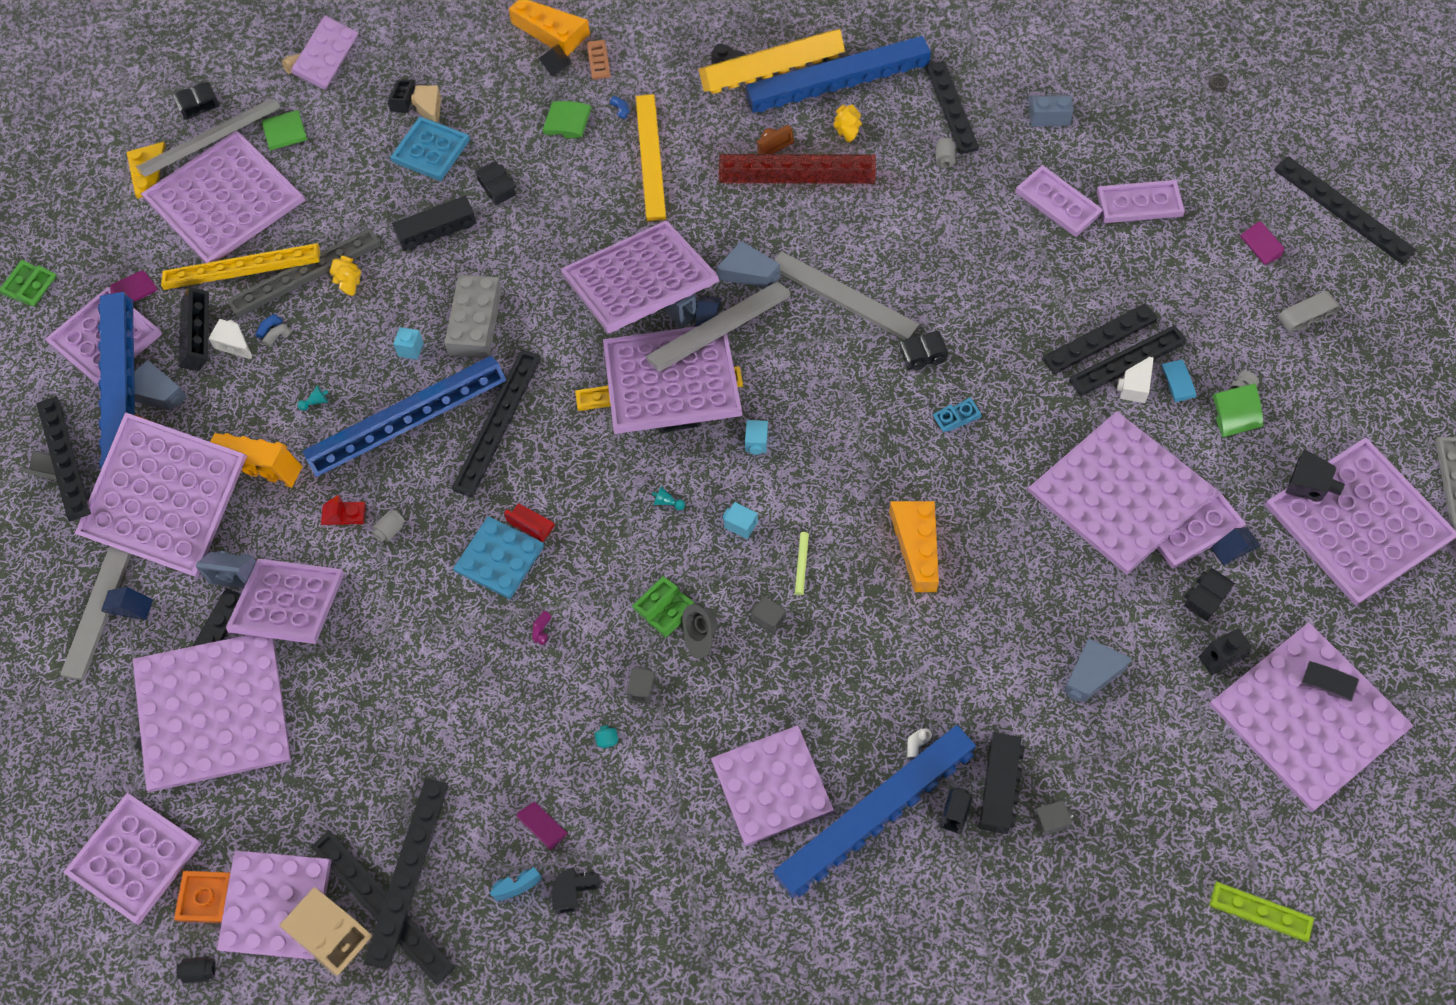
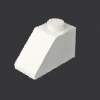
[208,319,252,359]
[1117,357,1153,403]

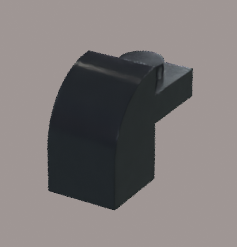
[552,867,602,914]

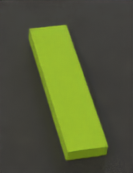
[1209,882,1314,942]

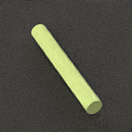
[795,532,809,595]

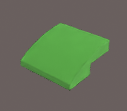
[542,101,591,139]
[262,110,307,150]
[0,260,57,307]
[1212,383,1263,437]
[632,576,695,638]

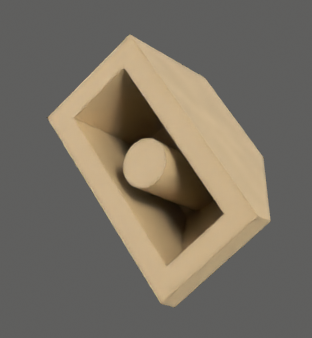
[412,85,441,123]

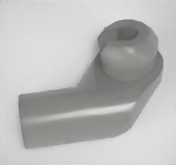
[262,323,292,347]

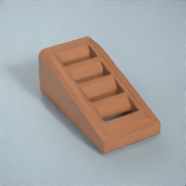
[587,40,610,80]

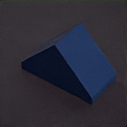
[695,295,722,326]
[1211,528,1261,566]
[101,587,153,620]

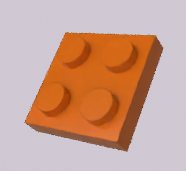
[174,871,230,923]

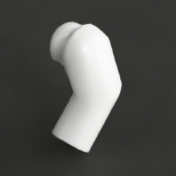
[907,728,932,760]

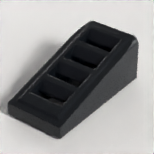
[387,79,416,113]

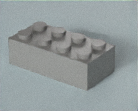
[444,275,502,358]

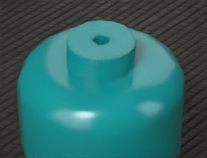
[594,725,618,749]

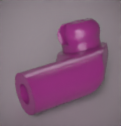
[532,611,552,645]

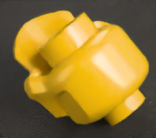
[833,104,863,142]
[330,255,361,296]

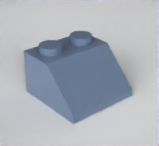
[1028,94,1073,127]
[196,551,256,588]

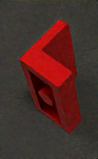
[504,503,555,542]

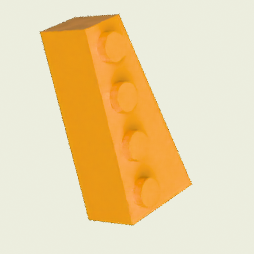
[508,0,590,56]
[210,433,303,488]
[889,501,939,592]

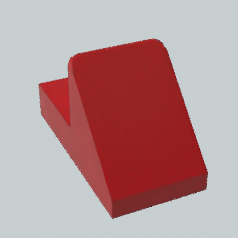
[321,495,366,525]

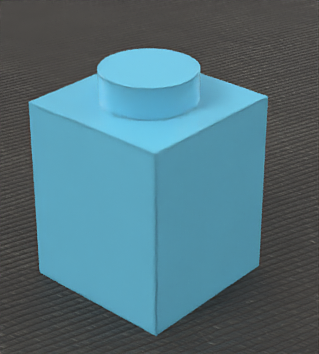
[393,327,424,360]
[745,420,768,455]
[723,502,758,539]

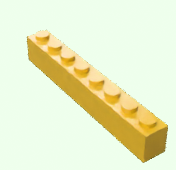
[698,29,845,94]

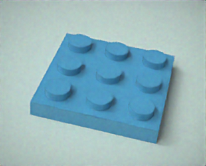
[390,116,470,181]
[453,516,544,599]

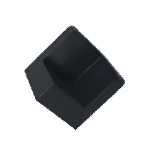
[539,44,571,76]

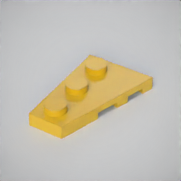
[127,142,166,199]

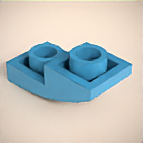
[1162,359,1196,402]
[932,397,982,433]
[490,867,542,901]

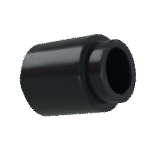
[176,956,216,984]

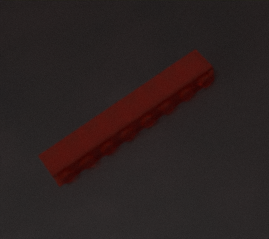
[719,154,876,184]

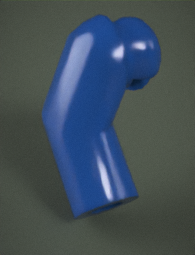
[610,96,630,119]
[255,314,283,339]

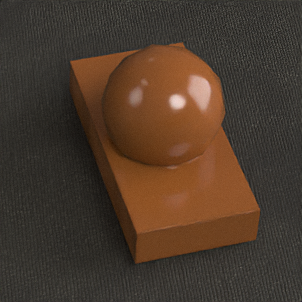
[756,124,794,159]

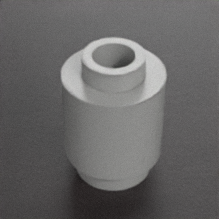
[936,138,956,168]
[372,510,405,542]

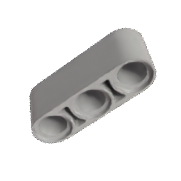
[1278,291,1341,334]

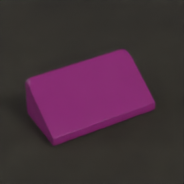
[1240,221,1284,265]
[110,270,157,302]
[516,802,567,851]

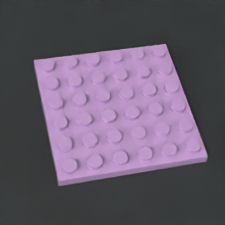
[141,130,305,263]
[560,220,719,334]
[603,326,742,434]
[1028,411,1217,575]
[75,412,247,577]
[1265,437,1456,606]
[1209,622,1414,812]
[133,635,291,792]

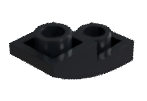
[1302,661,1359,702]

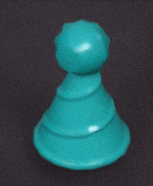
[297,385,329,411]
[652,486,685,511]

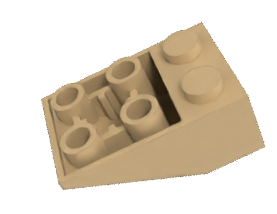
[279,887,372,976]

